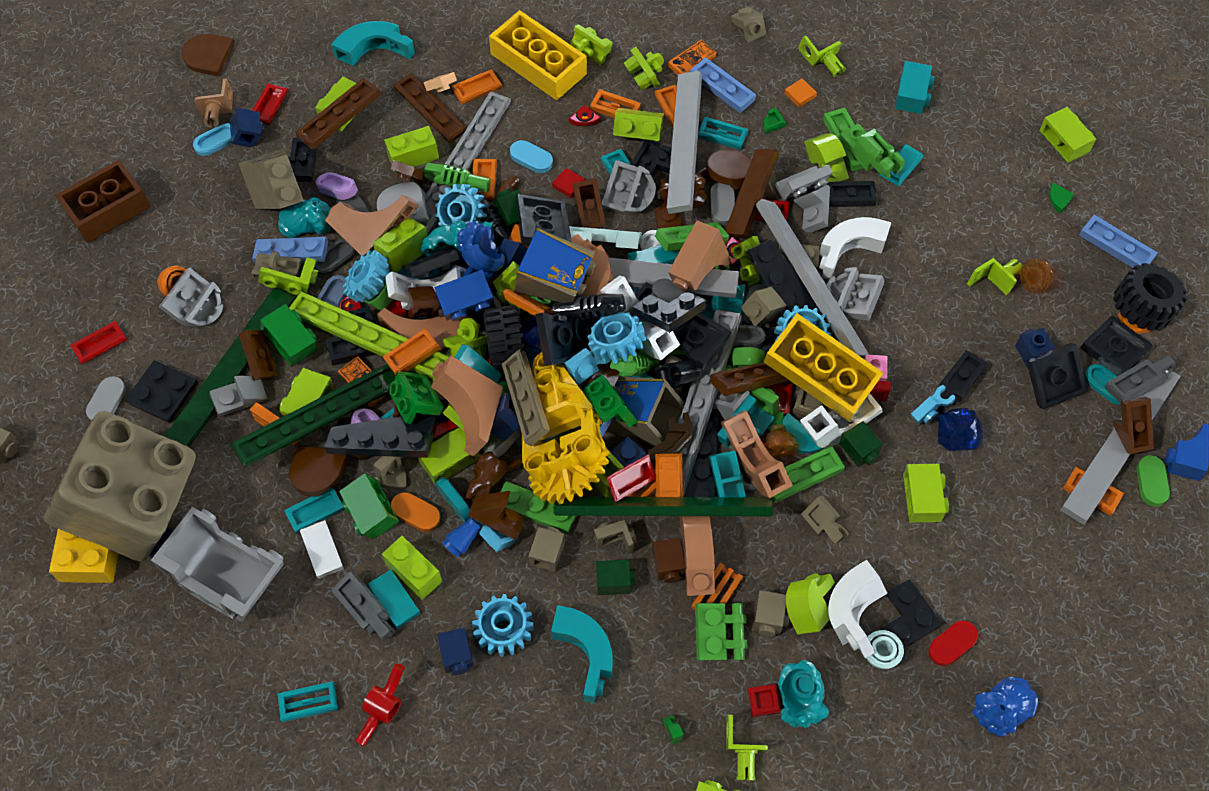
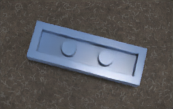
[690,57,756,113]
[1079,215,1158,268]
[252,237,329,263]

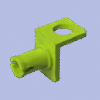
[798,36,846,77]
[967,258,1023,295]
[726,715,768,781]

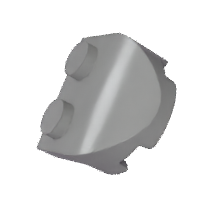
[601,160,656,214]
[775,165,833,200]
[377,182,428,223]
[826,267,885,321]
[159,268,223,327]

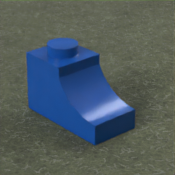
[1164,423,1209,481]

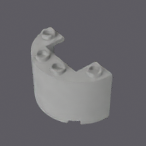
[151,507,284,621]

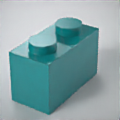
[895,61,935,114]

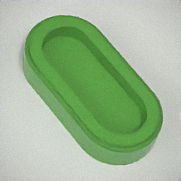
[1136,455,1170,507]

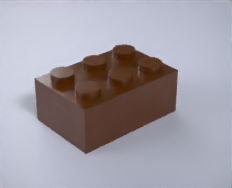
[55,160,150,243]

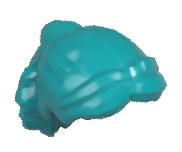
[278,197,333,238]
[421,220,467,256]
[778,660,829,728]

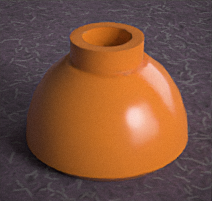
[157,266,186,297]

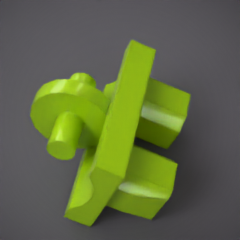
[570,24,612,65]
[624,47,664,90]
[732,236,761,287]
[443,318,487,357]

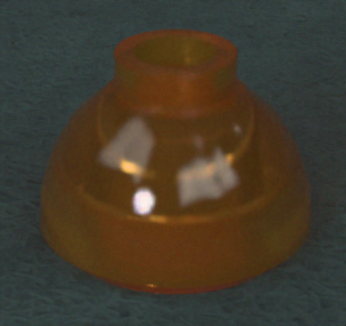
[1020,259,1054,293]
[763,424,799,458]

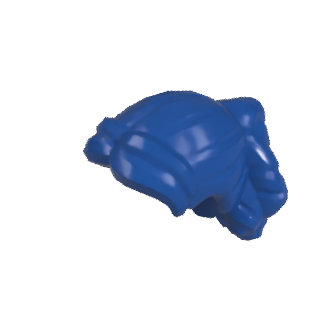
[457,221,505,272]
[972,677,1038,737]

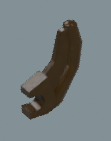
[648,412,692,463]

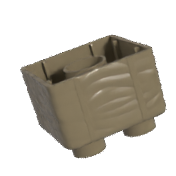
[44,411,196,562]

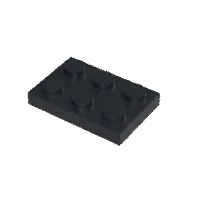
[516,194,571,246]

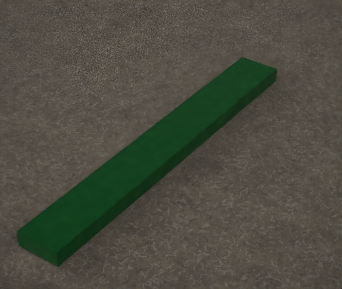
[164,288,296,447]
[231,364,419,468]
[553,497,773,517]

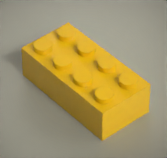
[489,10,587,101]
[764,313,884,421]
[49,529,119,583]

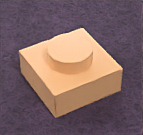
[424,72,457,93]

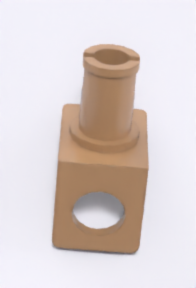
[194,78,233,128]

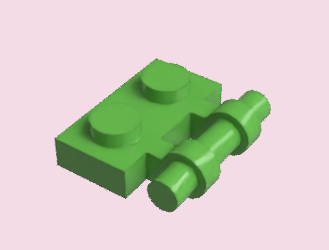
[695,603,747,661]

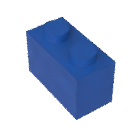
[434,270,494,321]

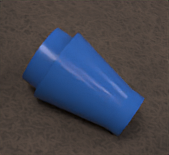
[442,517,482,557]

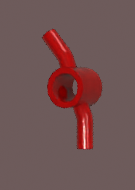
[355,663,405,747]

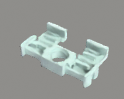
[569,226,642,249]

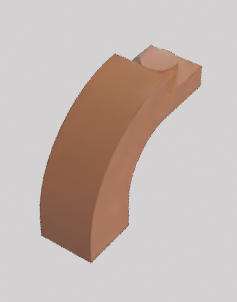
[570,234,614,321]
[721,410,793,498]
[680,516,715,596]

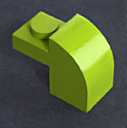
[804,133,849,182]
[786,574,835,634]

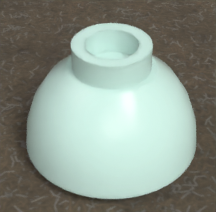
[866,630,904,669]

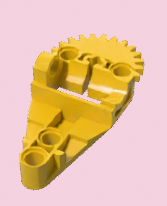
[522,352,610,504]

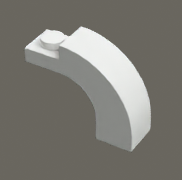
[819,217,891,280]
[385,265,467,310]
[600,275,680,360]
[800,393,883,448]
[828,560,887,658]

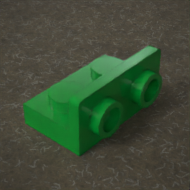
[389,371,444,424]
[583,374,638,428]

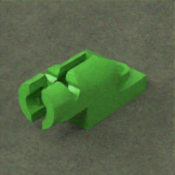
[839,124,905,178]

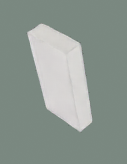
[300,520,344,579]

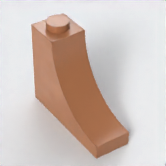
[325,195,419,256]
[668,221,731,292]
[377,308,471,355]
[431,355,503,456]

